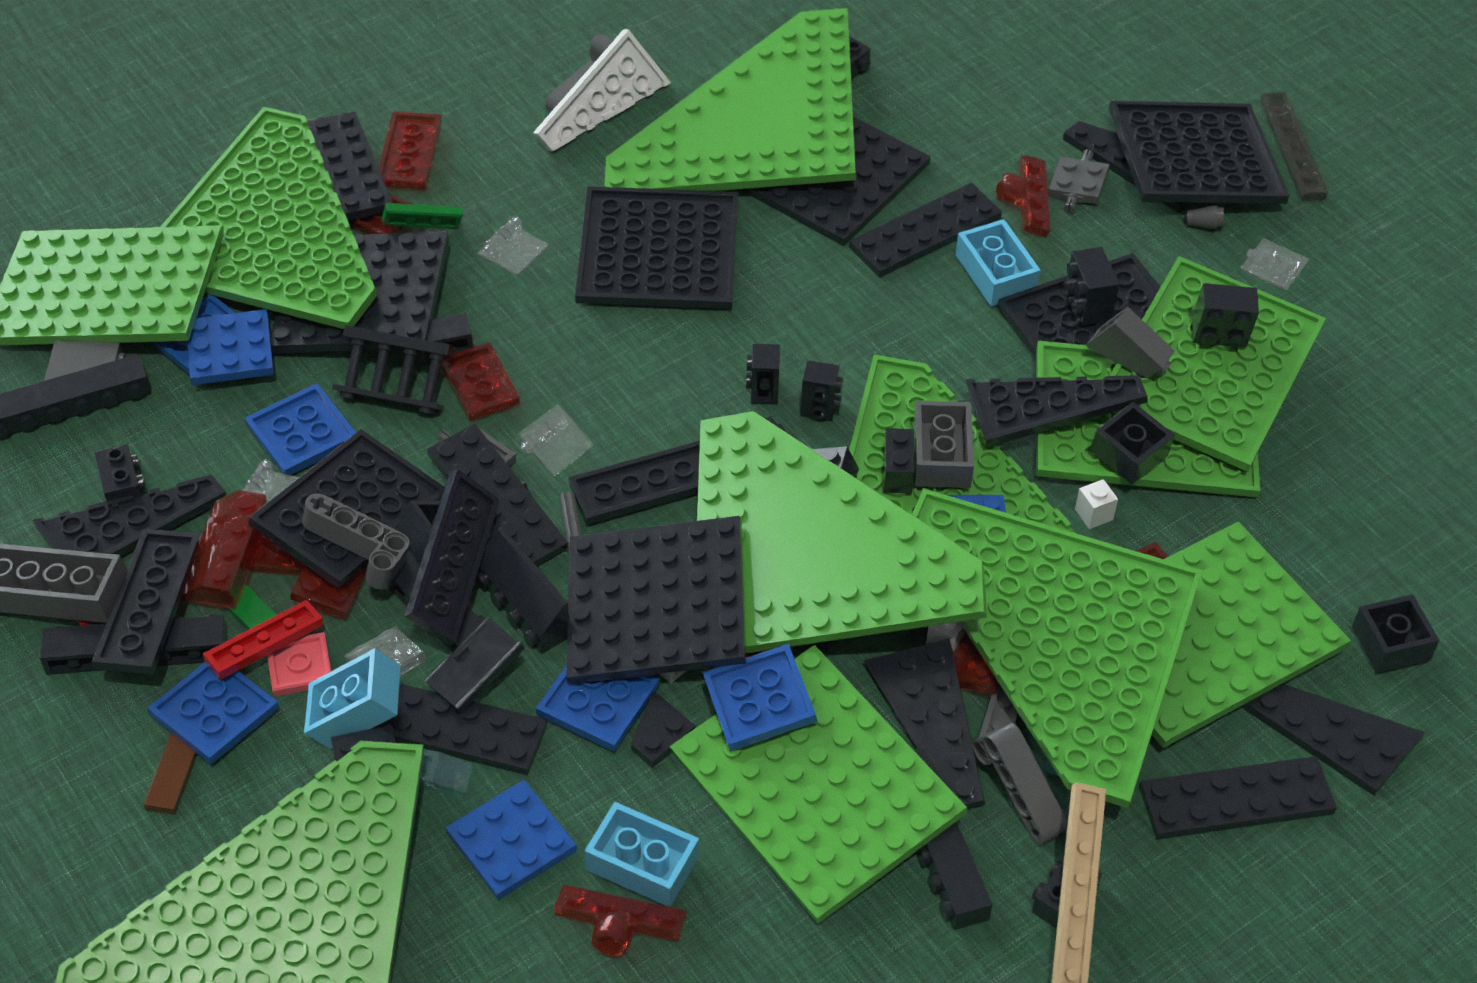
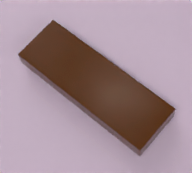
[144,733,198,815]

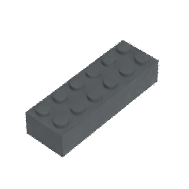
[0,544,127,623]

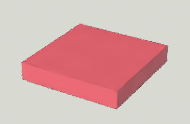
[267,632,331,697]

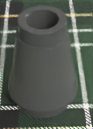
[1187,205,1223,230]

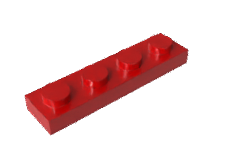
[203,600,323,680]

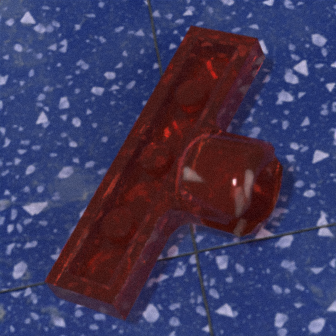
[996,154,1050,238]
[554,884,687,957]

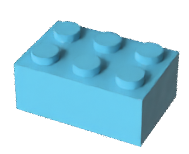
[956,219,1041,307]
[304,648,401,749]
[585,802,699,908]

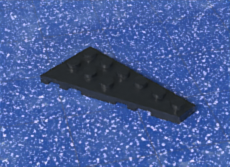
[1062,121,1192,213]
[965,375,1148,447]
[33,474,227,556]
[863,639,986,809]
[1240,684,1425,796]

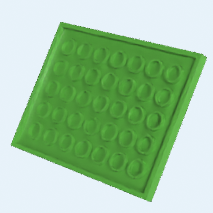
[0,225,224,345]
[1110,256,1326,472]
[1036,341,1260,498]
[1152,522,1351,748]
[670,645,967,924]

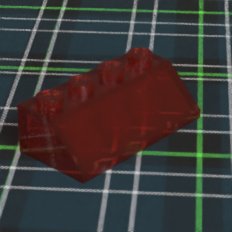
[181,490,268,609]

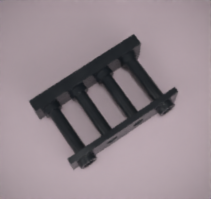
[332,325,456,415]

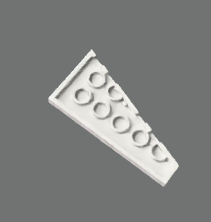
[533,29,671,151]

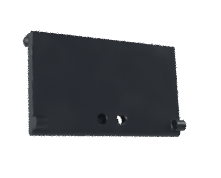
[424,617,525,713]

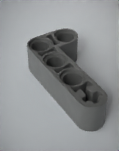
[546,34,614,112]
[302,494,410,589]
[972,723,1068,845]

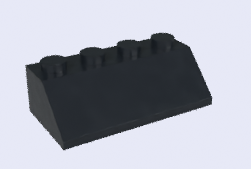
[475,527,570,654]

